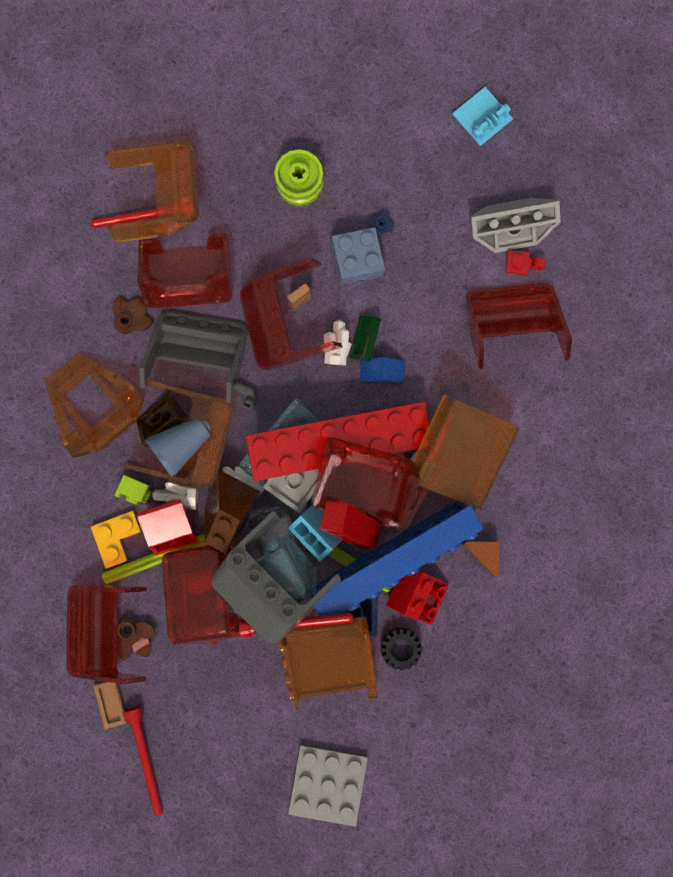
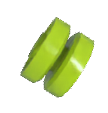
[274,149,324,206]

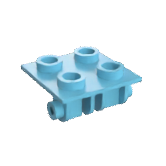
[452,87,513,146]

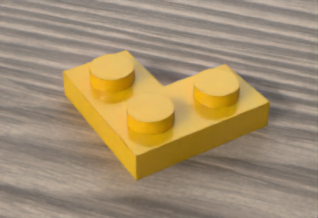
[91,511,142,569]

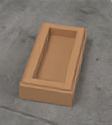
[287,284,311,312]
[93,678,128,729]

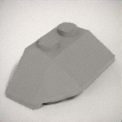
[470,198,560,253]

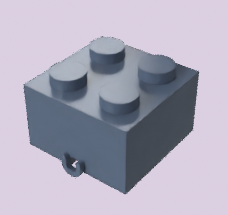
[330,228,385,285]

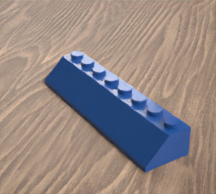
[304,501,483,616]

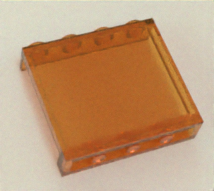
[406,394,520,509]
[279,617,378,710]

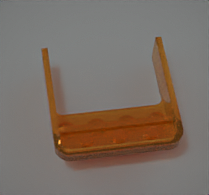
[105,141,199,242]
[125,380,234,488]

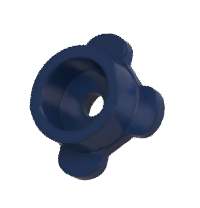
[369,211,394,237]

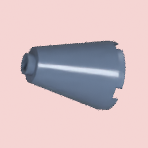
[145,417,212,477]

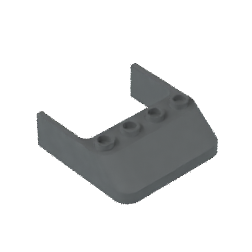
[139,311,247,403]
[212,511,341,644]

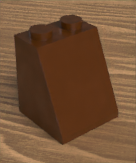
[205,470,260,554]

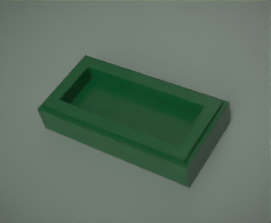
[349,316,381,362]

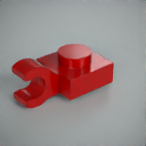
[505,250,546,276]

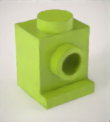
[114,475,153,505]

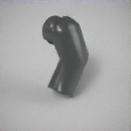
[234,381,258,410]

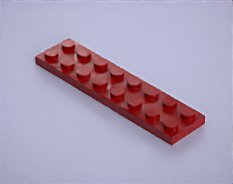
[245,401,432,482]

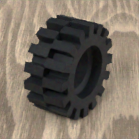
[381,628,422,671]

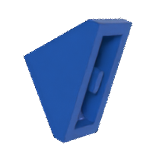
[360,357,405,383]

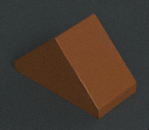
[462,541,499,577]

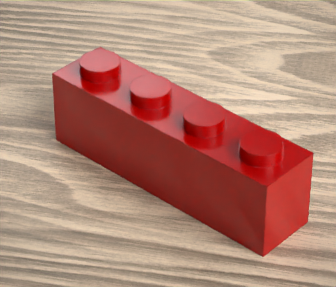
[320,498,382,550]

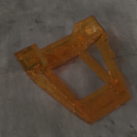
[45,353,144,458]

